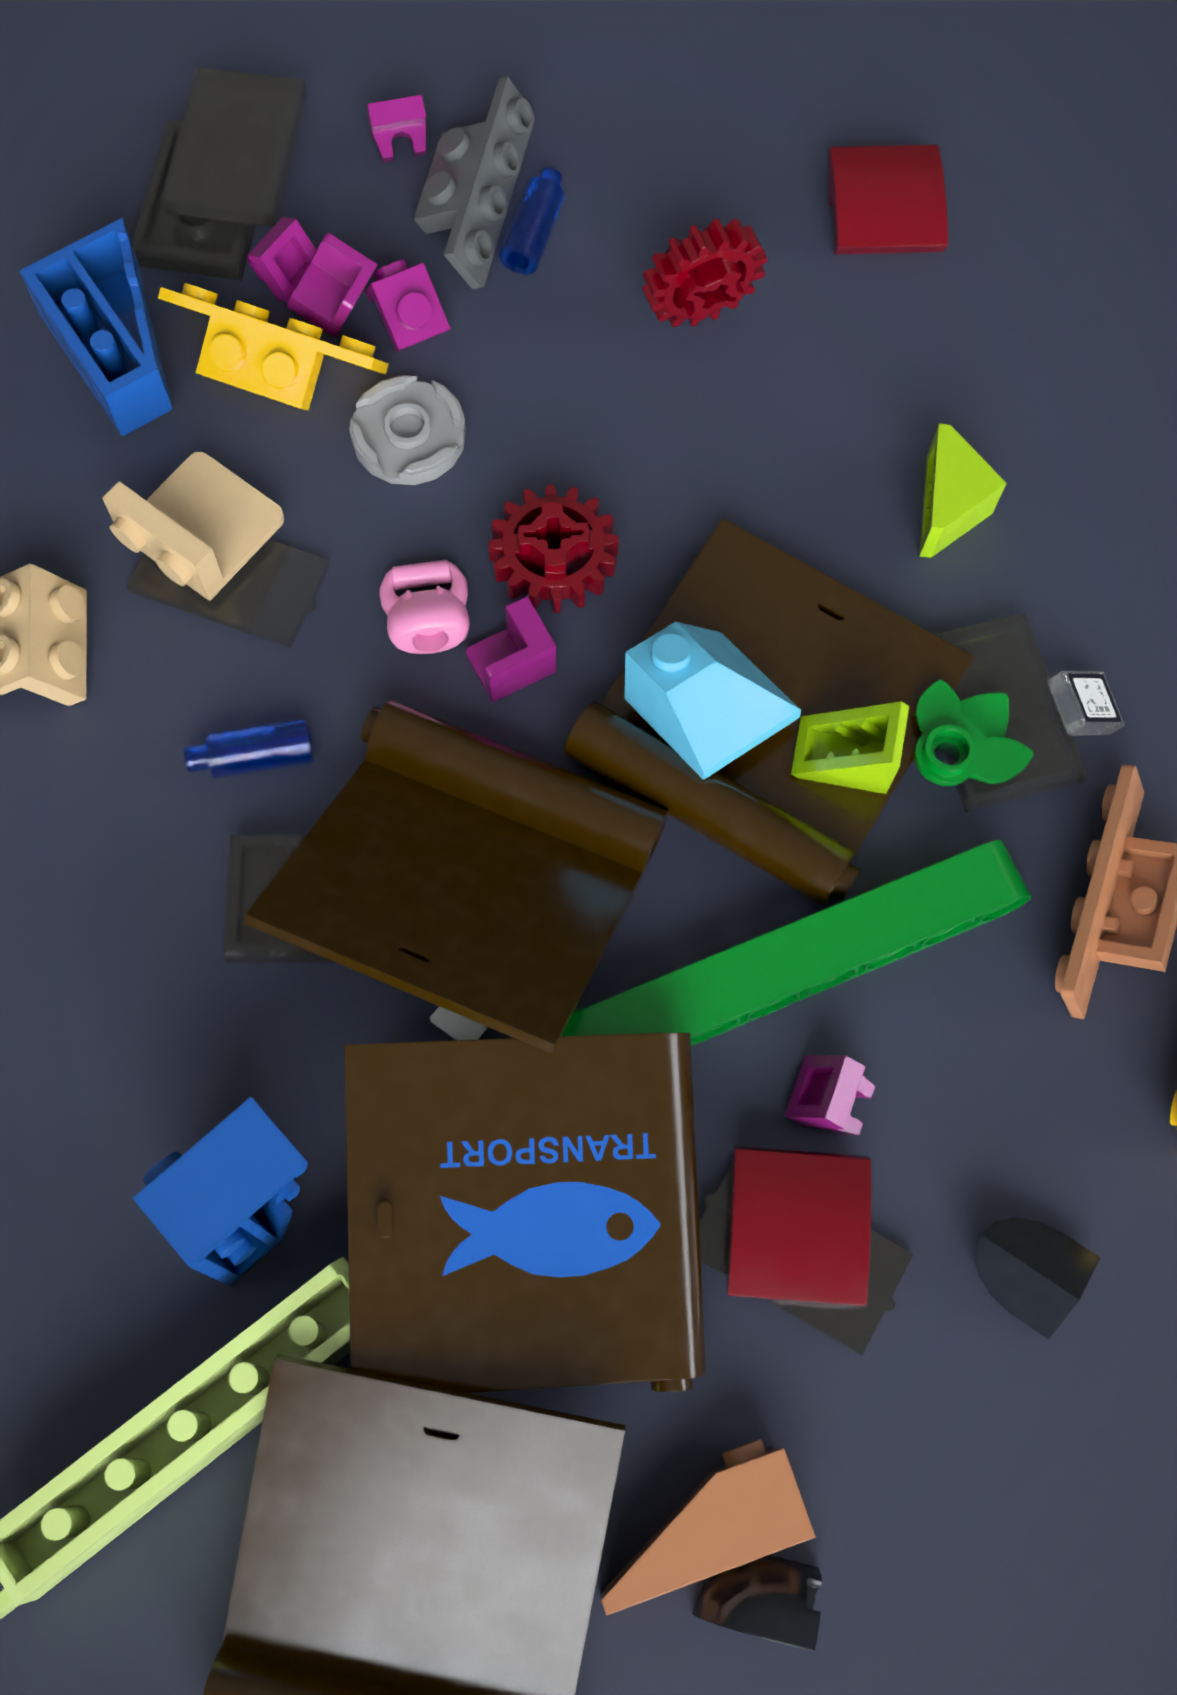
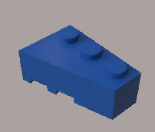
[19,218,173,437]
[132,1097,308,1287]

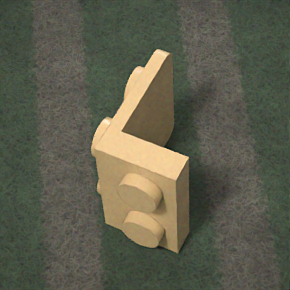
[102,452,284,601]
[0,563,87,706]

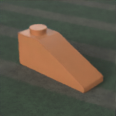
[600,1439,816,1616]

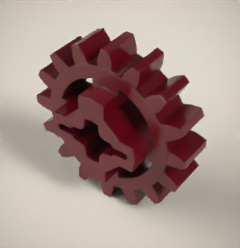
[642,219,768,327]
[488,484,619,613]

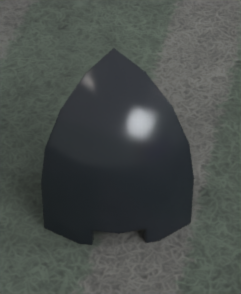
[975,1217,1100,1340]
[692,1556,822,1652]

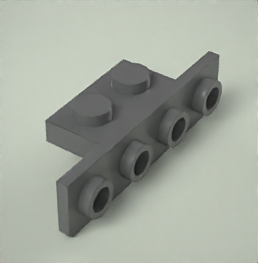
[414,76,535,289]

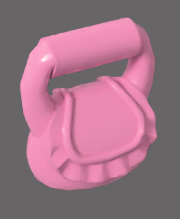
[379,559,470,654]

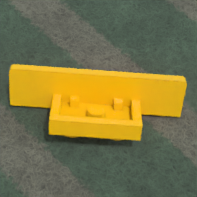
[158,283,389,411]

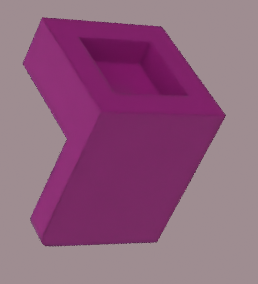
[286,233,378,338]
[466,596,556,703]

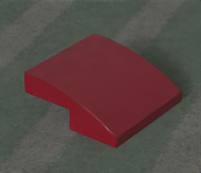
[828,145,948,255]
[726,1146,872,1306]

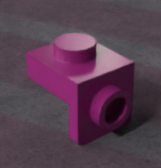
[365,260,451,353]

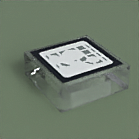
[1048,670,1125,736]

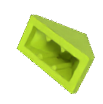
[919,424,1007,558]
[791,701,909,794]

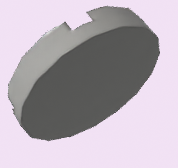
[349,375,466,485]

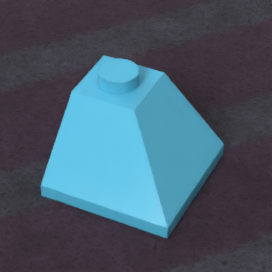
[624,622,801,780]

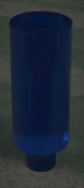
[499,167,565,275]
[184,718,314,779]

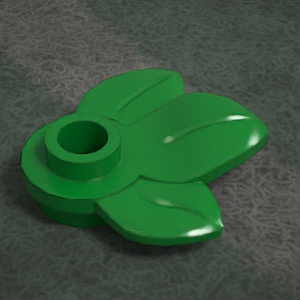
[914,680,1034,786]

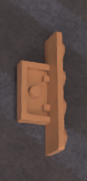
[1055,764,1177,1019]

